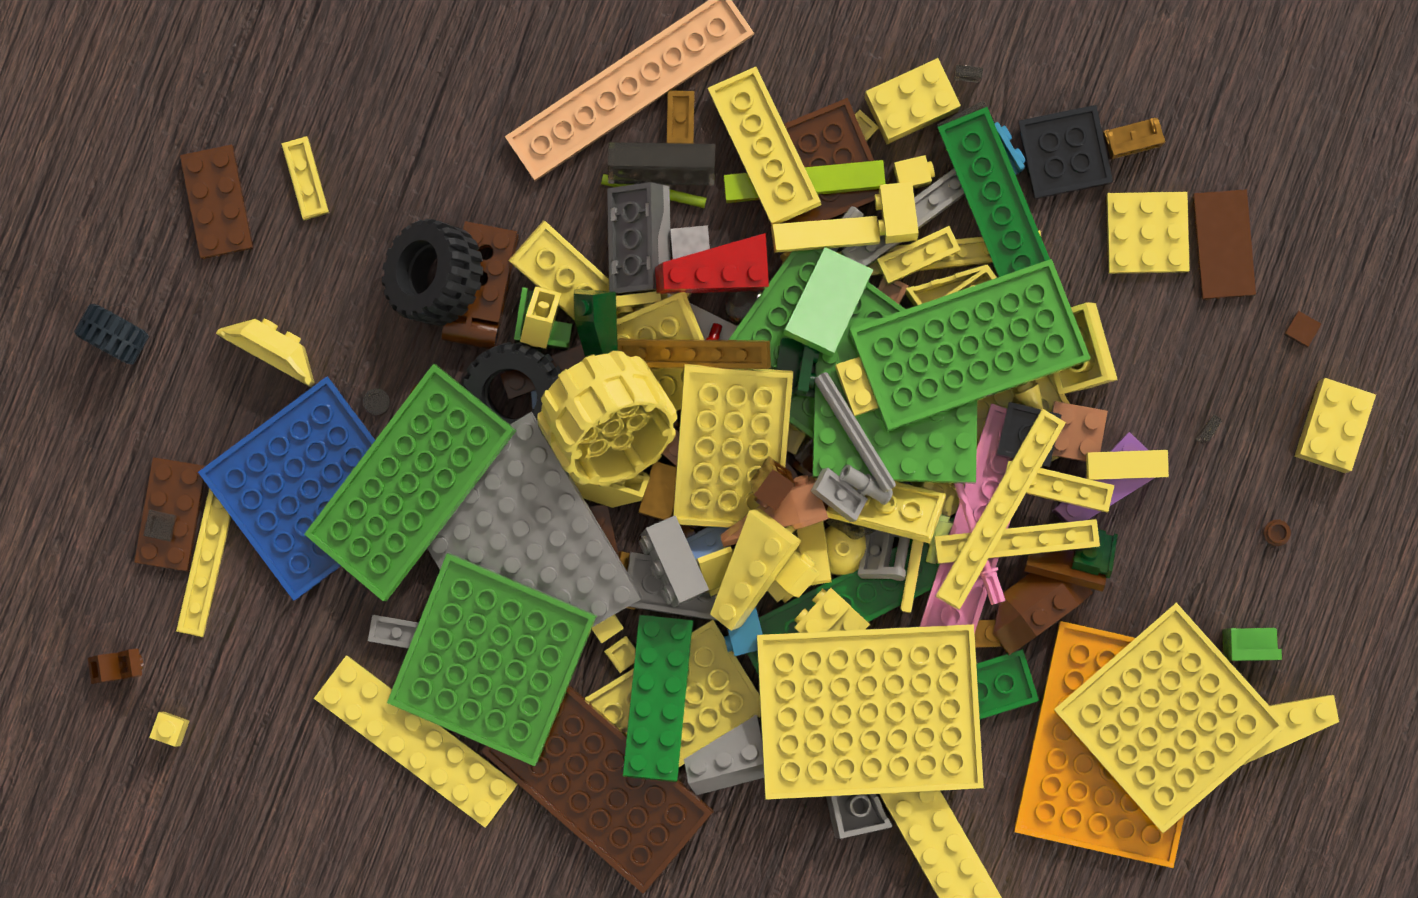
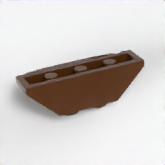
[993,573,1093,656]

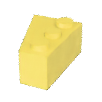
[905,264,997,307]

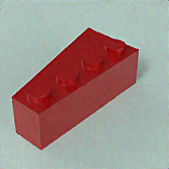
[655,233,769,294]

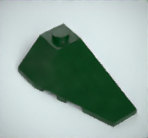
[574,289,618,357]

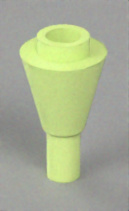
[926,514,954,564]

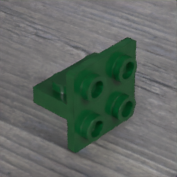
[776,337,820,398]

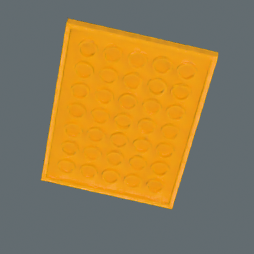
[1014,621,1185,868]

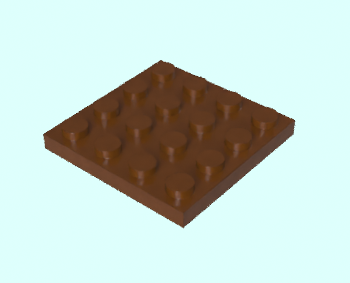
[784,98,879,223]

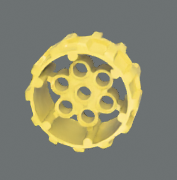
[537,351,677,487]

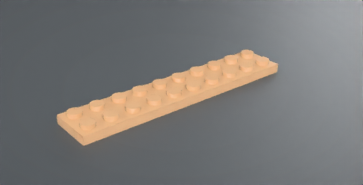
[505,0,754,181]

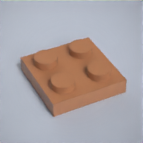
[1052,401,1108,462]

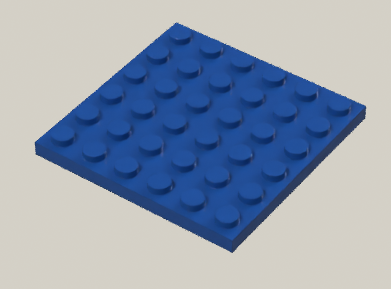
[198,376,375,601]

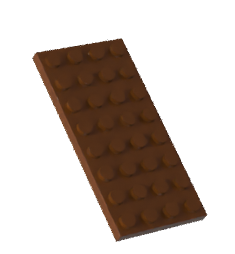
[481,685,714,894]

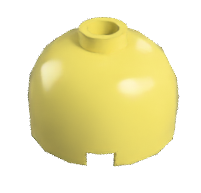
[825,523,866,576]

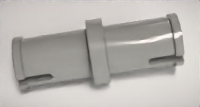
[839,465,893,505]

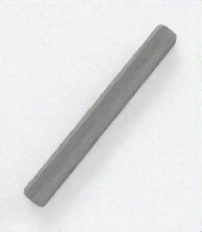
[815,372,896,493]

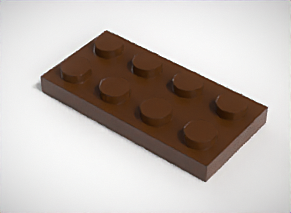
[180,144,254,259]
[134,457,205,571]

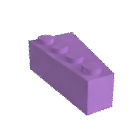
[1052,432,1156,523]

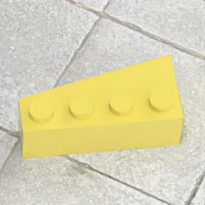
[710,508,801,631]
[1241,695,1339,766]

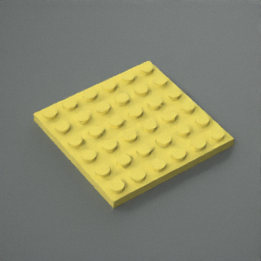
[1054,603,1287,833]

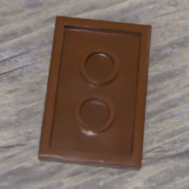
[1024,549,1106,592]

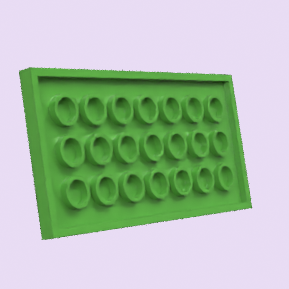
[849,259,1091,432]
[304,364,517,601]

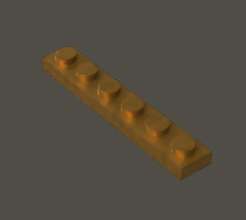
[617,339,771,369]

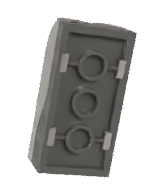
[607,182,671,296]

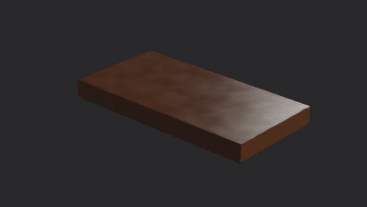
[1193,189,1256,299]

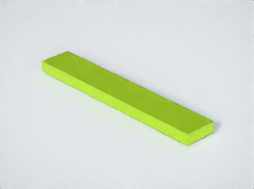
[724,160,885,203]

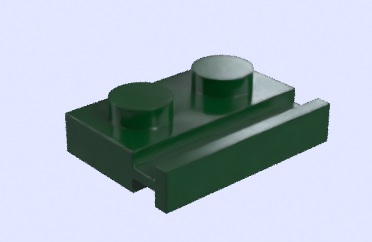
[1072,529,1118,579]

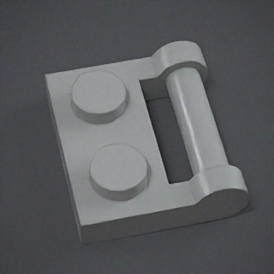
[858,528,910,581]

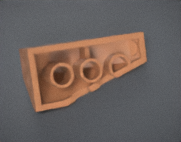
[720,475,829,547]

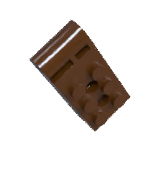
[442,221,519,349]

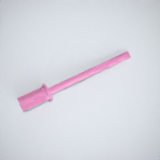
[954,483,1005,605]

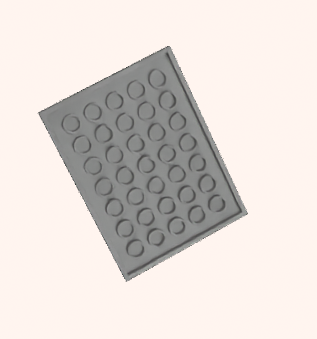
[427,412,642,627]

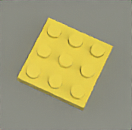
[1106,192,1189,274]

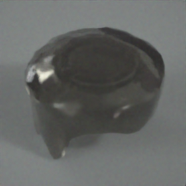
[725,291,762,326]

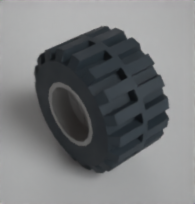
[74,304,149,364]

